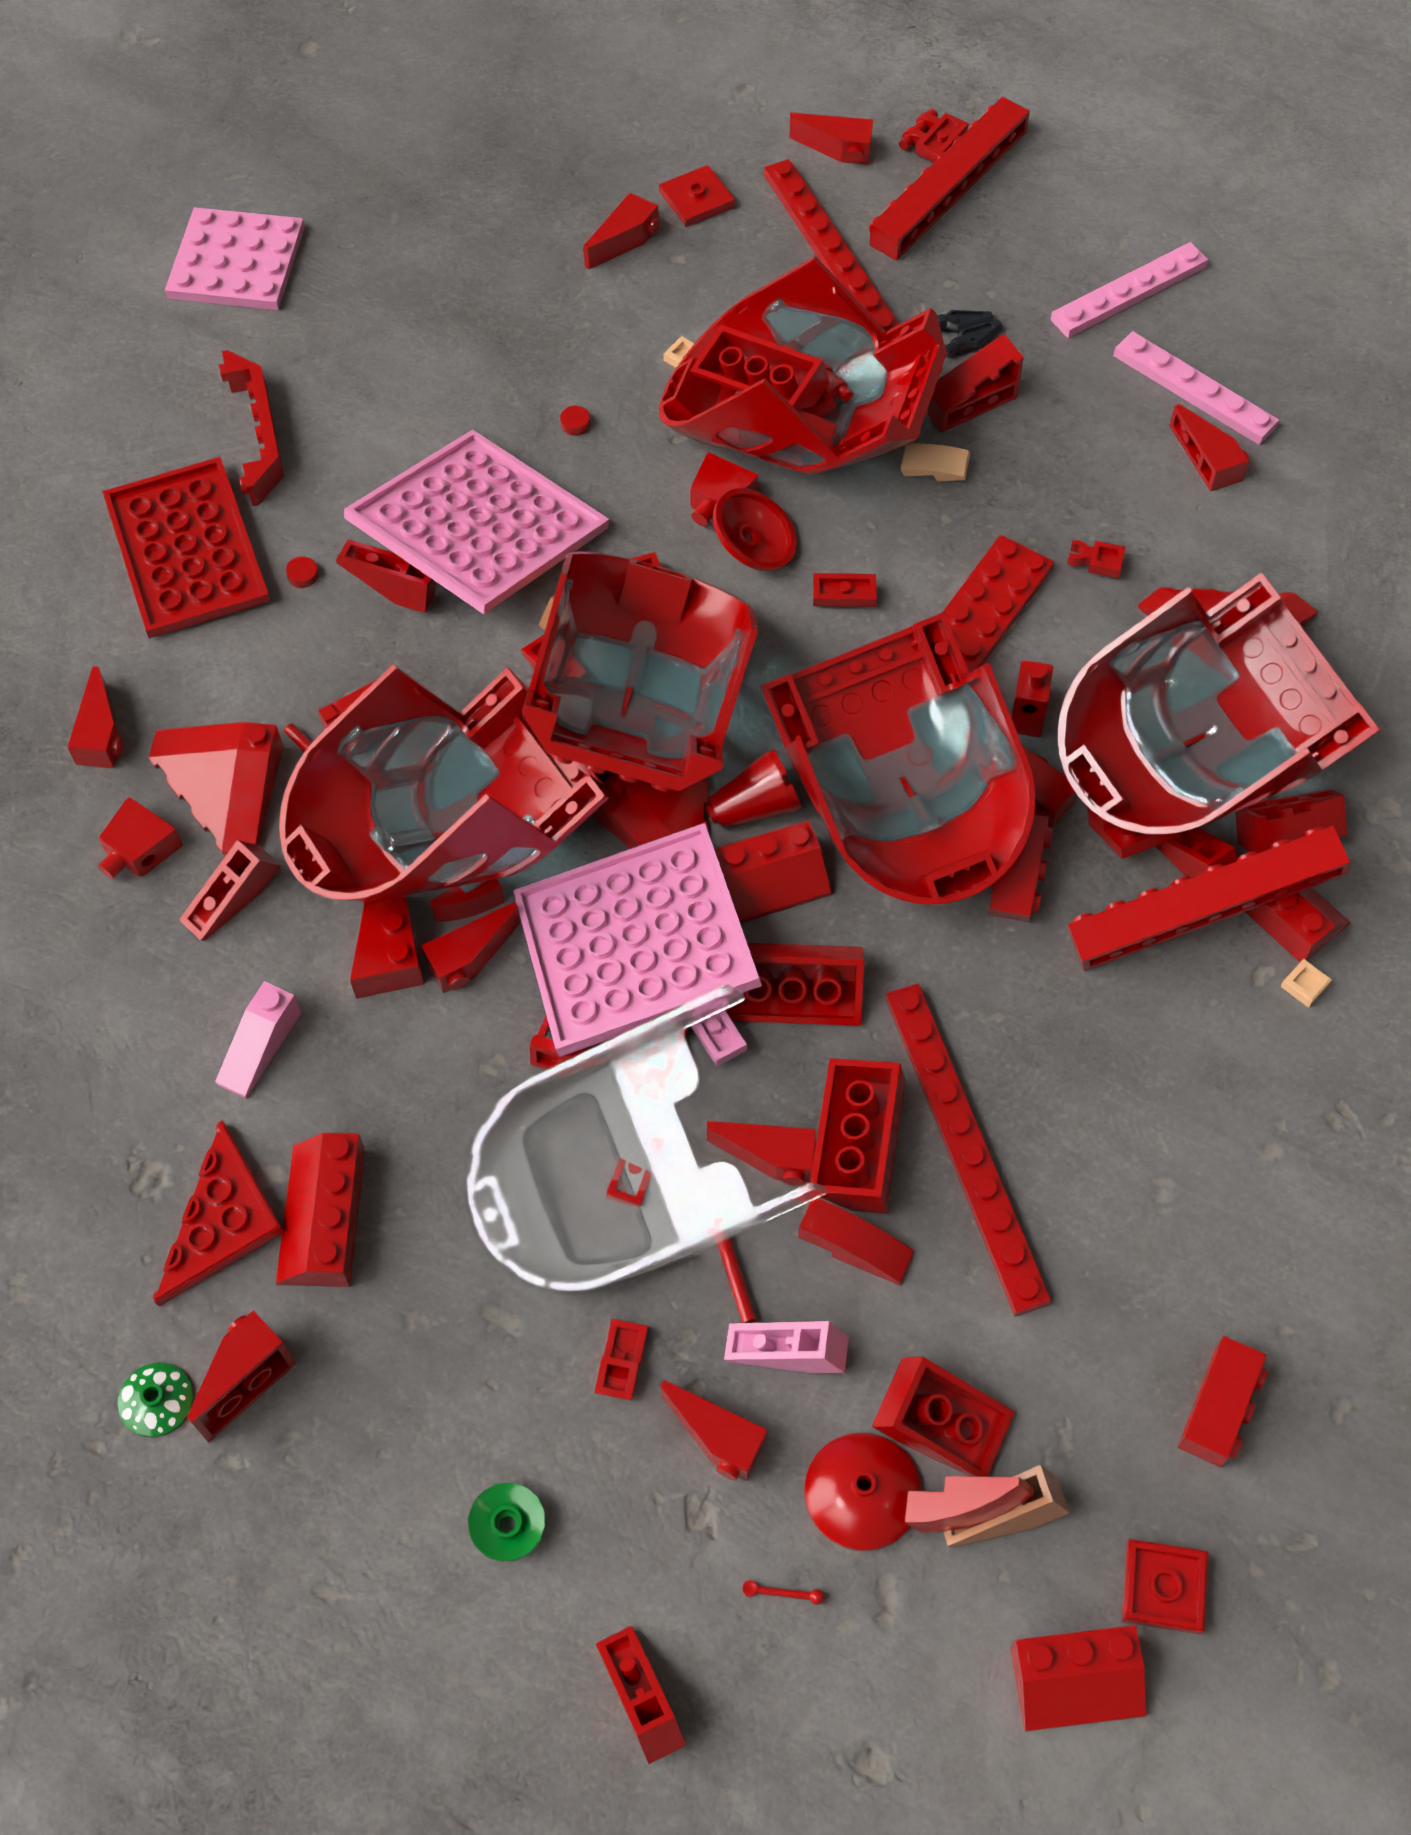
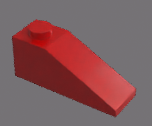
[789,112,873,165]
[583,193,661,269]
[1169,404,1249,492]
[336,539,436,613]
[67,666,124,769]
[1155,828,1237,878]
[179,840,281,941]
[421,901,521,993]
[706,1121,815,1186]
[660,1380,767,1481]
[596,1626,686,1764]

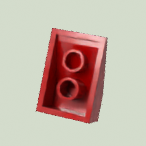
[187,1310,296,1443]
[871,1356,1014,1477]

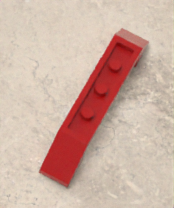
[219,350,284,506]

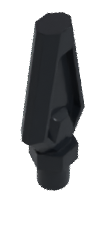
[937,310,993,333]
[945,319,1003,357]

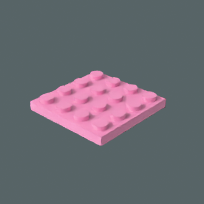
[165,207,305,310]

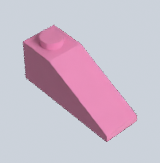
[215,981,302,1099]
[724,1321,849,1373]

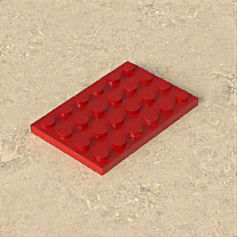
[102,457,271,639]

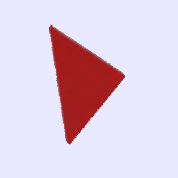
[153,1120,284,1306]

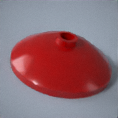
[713,488,797,571]
[804,1433,921,1551]

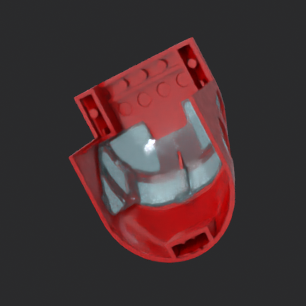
[659,256,947,474]
[522,551,758,792]
[1058,572,1380,834]
[760,611,1035,905]
[279,664,609,902]

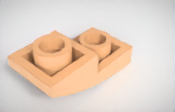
[901,444,970,482]

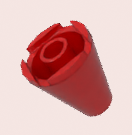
[706,749,802,828]

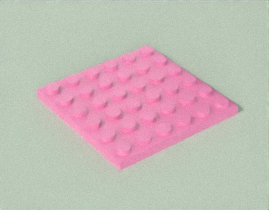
[344,429,609,614]
[513,823,762,1057]

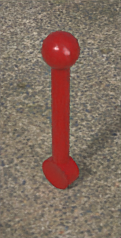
[742,1580,825,1605]

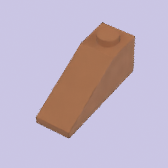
[944,1465,1070,1548]

